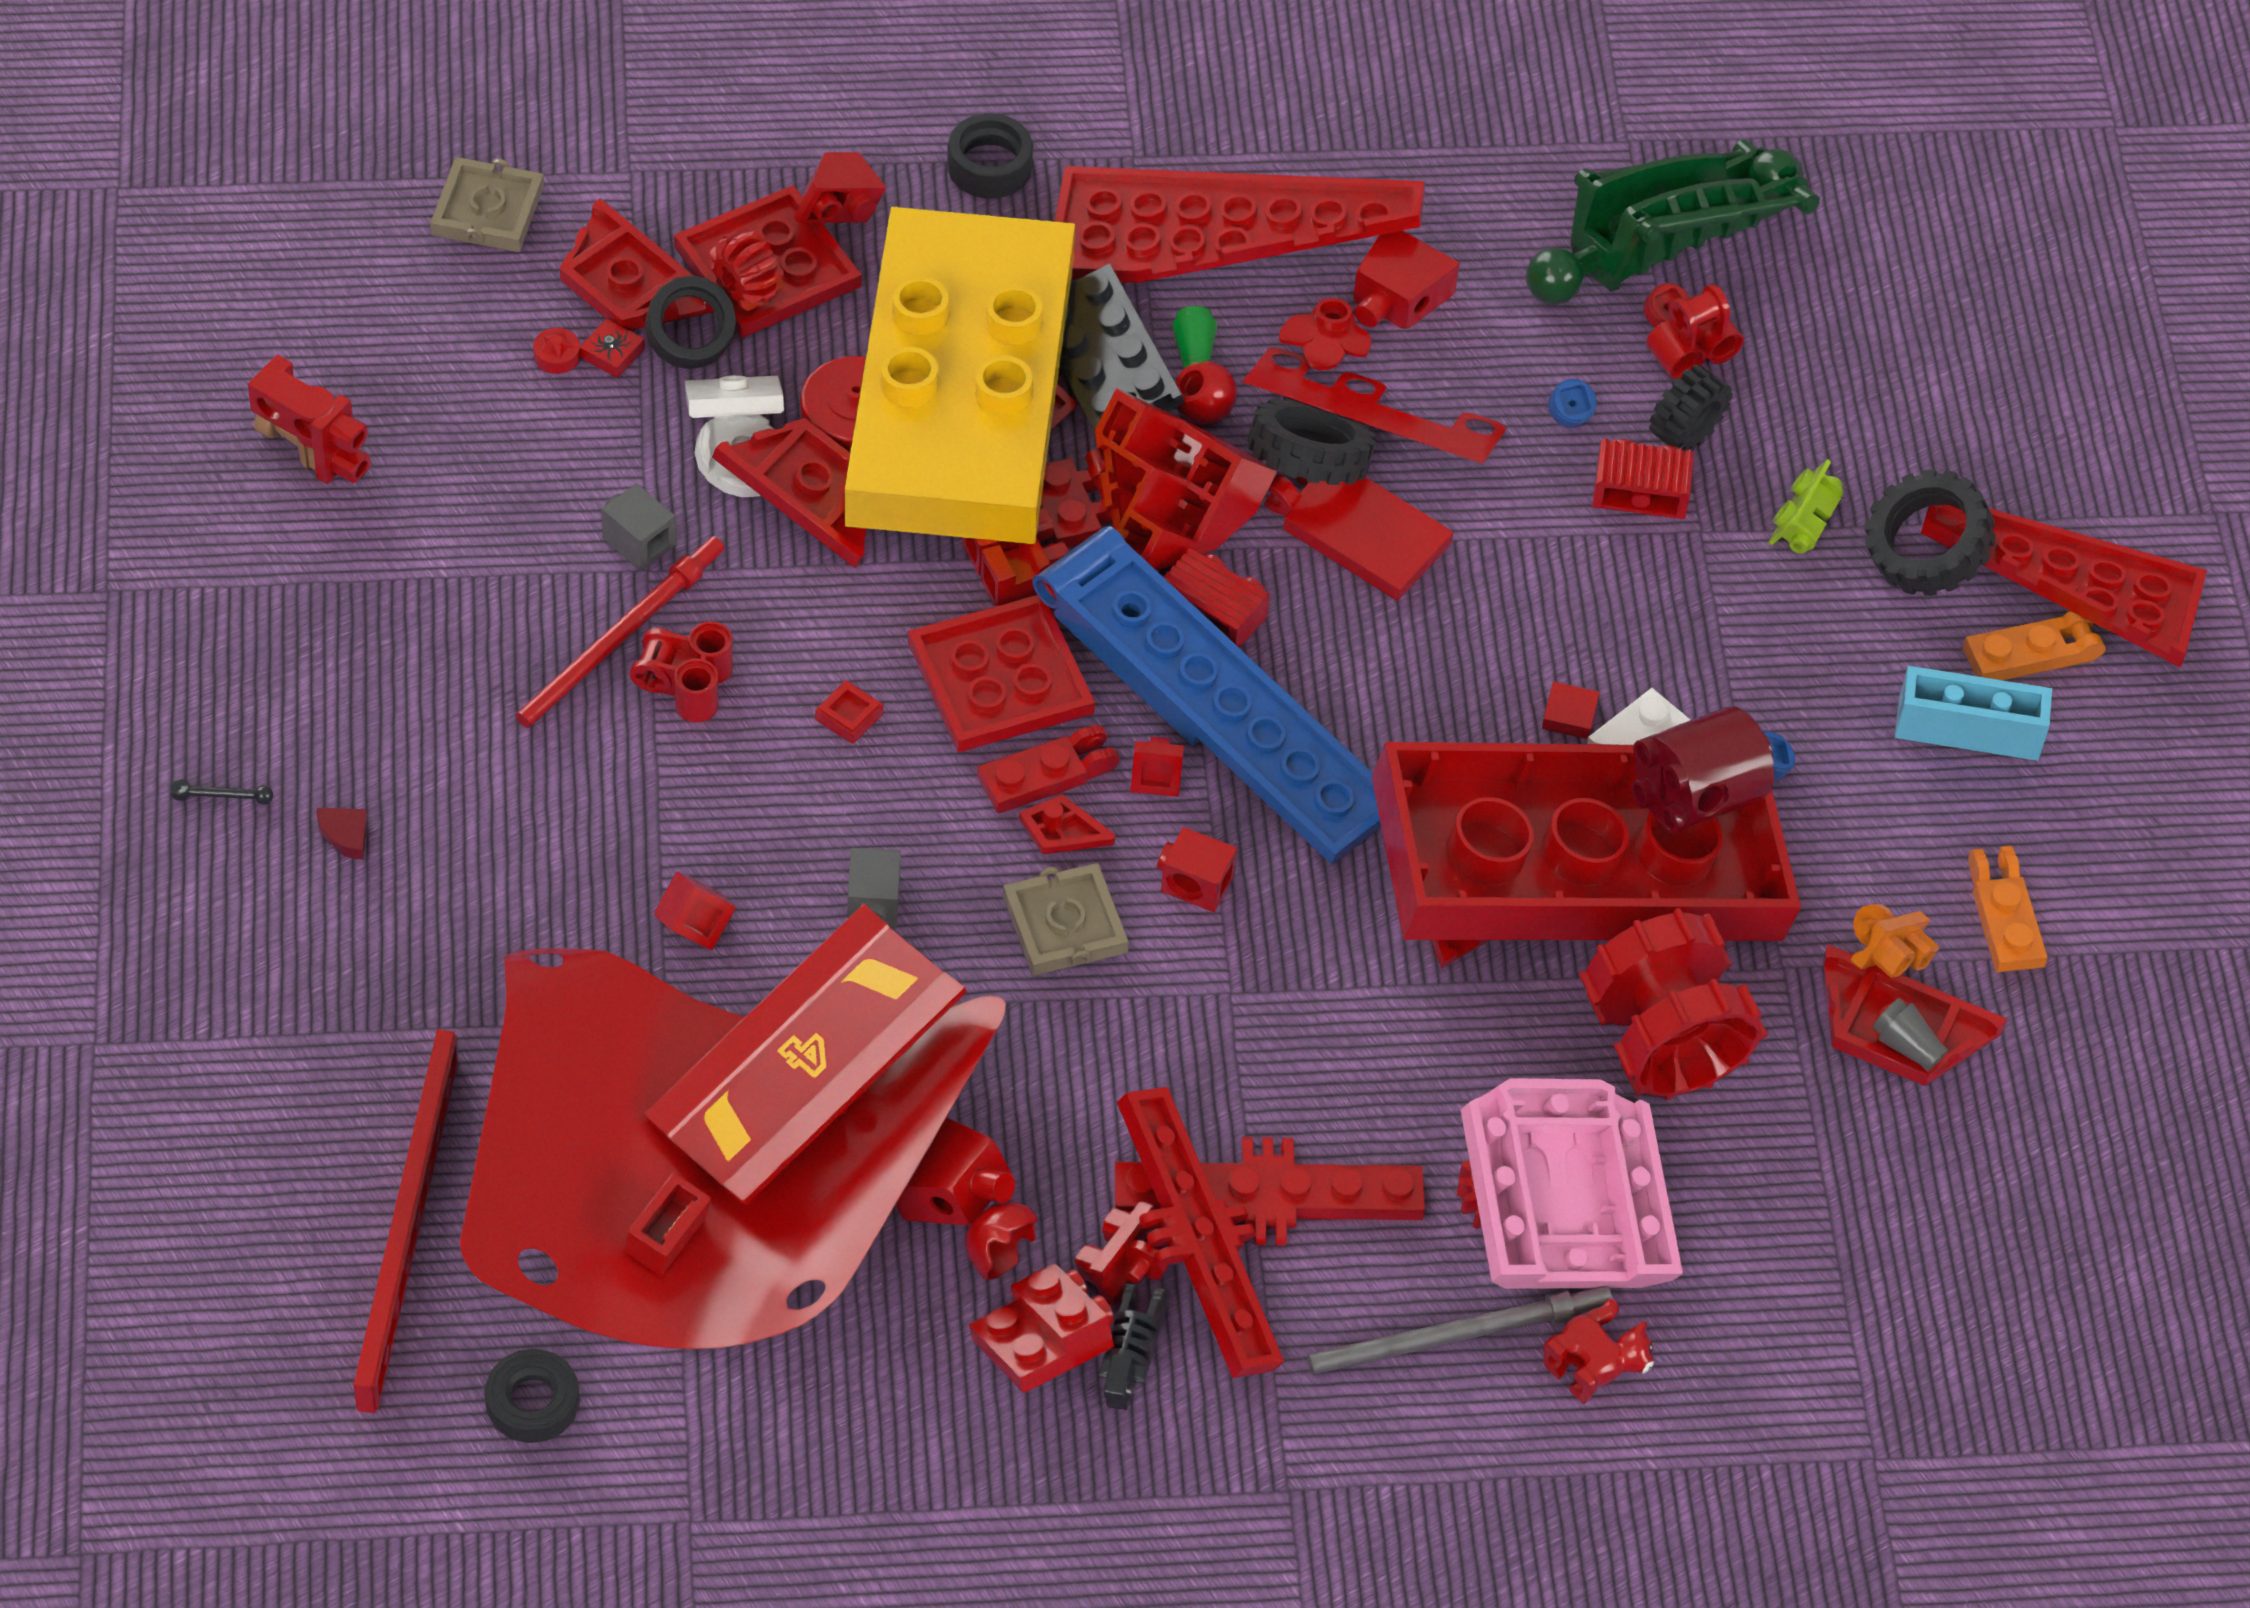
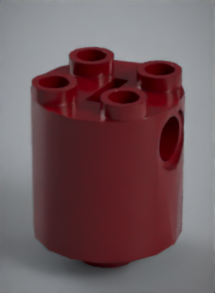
[1631,706,1774,834]

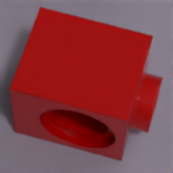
[1157,827,1238,913]

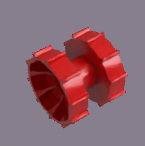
[1579,908,1768,1101]

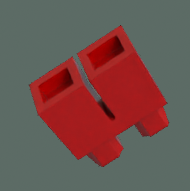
[962,507,1069,607]

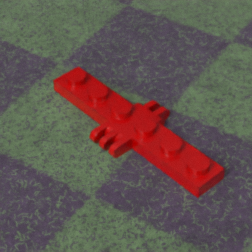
[1116,1087,1284,1378]
[1114,1137,1425,1246]

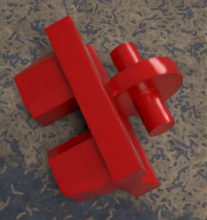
[1075,1201,1168,1306]

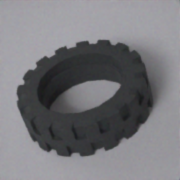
[1247,398,1376,485]
[1864,469,1996,596]

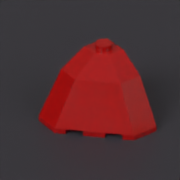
[1095,388,1277,571]

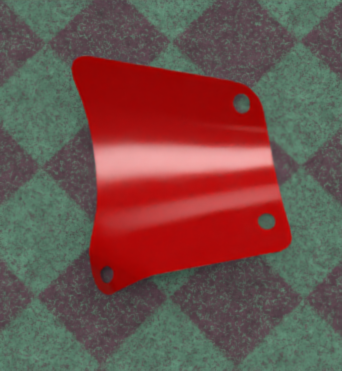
[459,948,1006,1349]

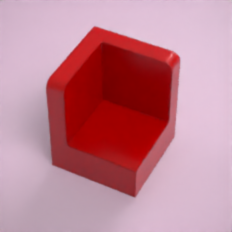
[654,871,736,950]

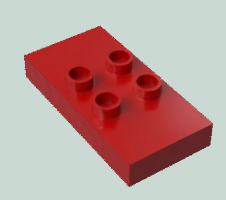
[1372,742,1801,941]

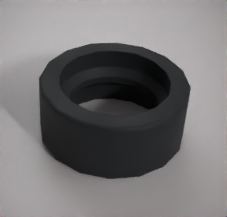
[947,113,1033,199]
[645,275,736,369]

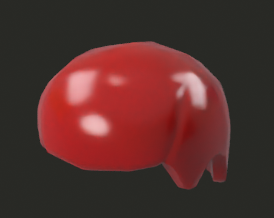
[965,1202,1038,1281]

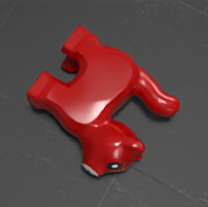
[1542,1299,1654,1404]

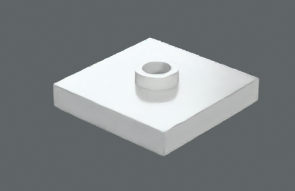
[685,376,784,418]

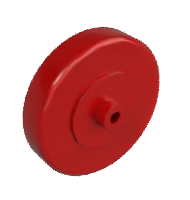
[800,356,866,453]

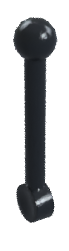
[170,779,274,805]

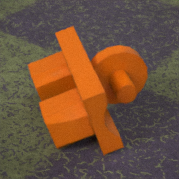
[1850,903,1940,978]

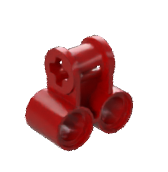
[1646,284,1744,380]
[629,621,733,722]

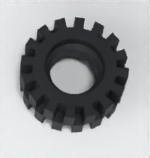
[1649,365,1733,451]

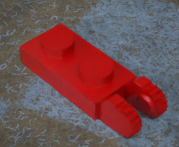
[977,724,1121,814]

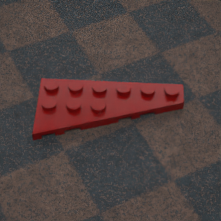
[1921,505,2207,668]

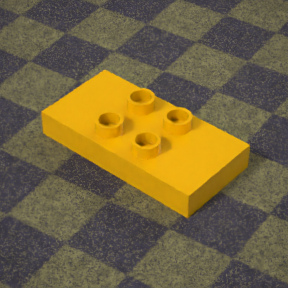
[845,207,1075,544]

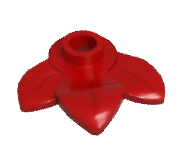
[1279,298,1371,371]

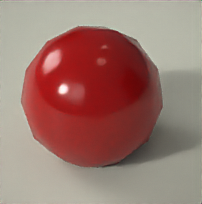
[1175,360,1237,426]

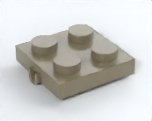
[430,157,544,252]
[1003,863,1129,976]

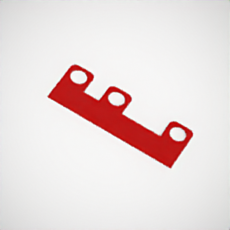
[1242,347,1506,464]

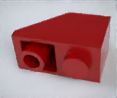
[794,152,887,223]

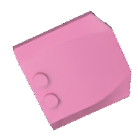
[1460,1078,1683,1289]

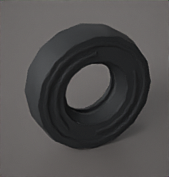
[484,1349,580,1443]

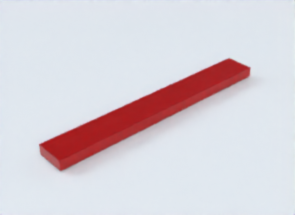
[353,1029,459,1413]

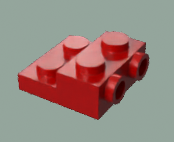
[969,1263,1114,1393]

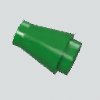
[1172,306,1217,369]

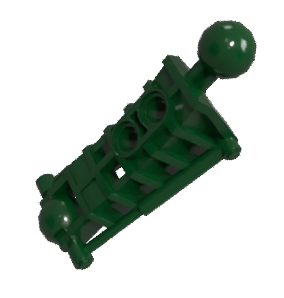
[1526,140,1820,305]

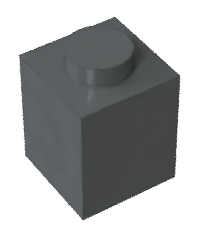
[601,483,676,571]
[847,848,901,928]

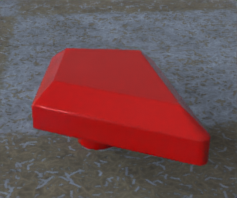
[1019,794,1115,854]

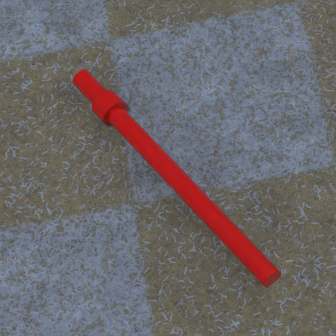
[516,536,725,728]

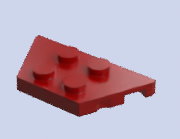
[559,198,714,330]
[712,418,867,568]
[1823,944,2007,1086]

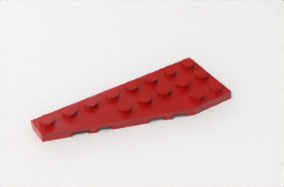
[1054,166,1425,283]

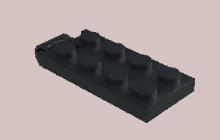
[1059,263,1185,432]

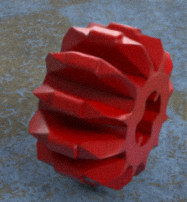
[710,228,784,311]

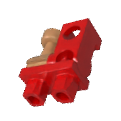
[248,354,371,484]

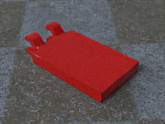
[1264,475,1454,601]

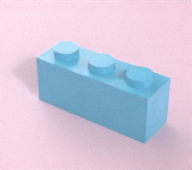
[1895,666,2052,761]

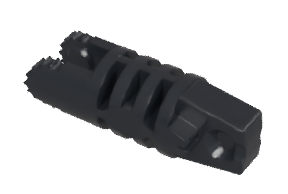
[1099,1283,1171,1410]

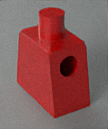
[1353,231,1460,329]
[895,1117,1015,1225]

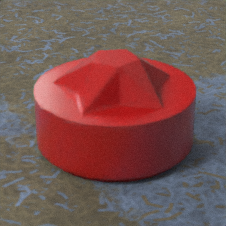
[1643,283,1690,327]
[533,328,580,374]

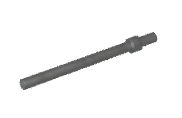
[1307,1286,1612,1375]

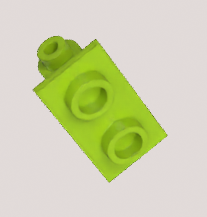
[1768,459,1844,554]

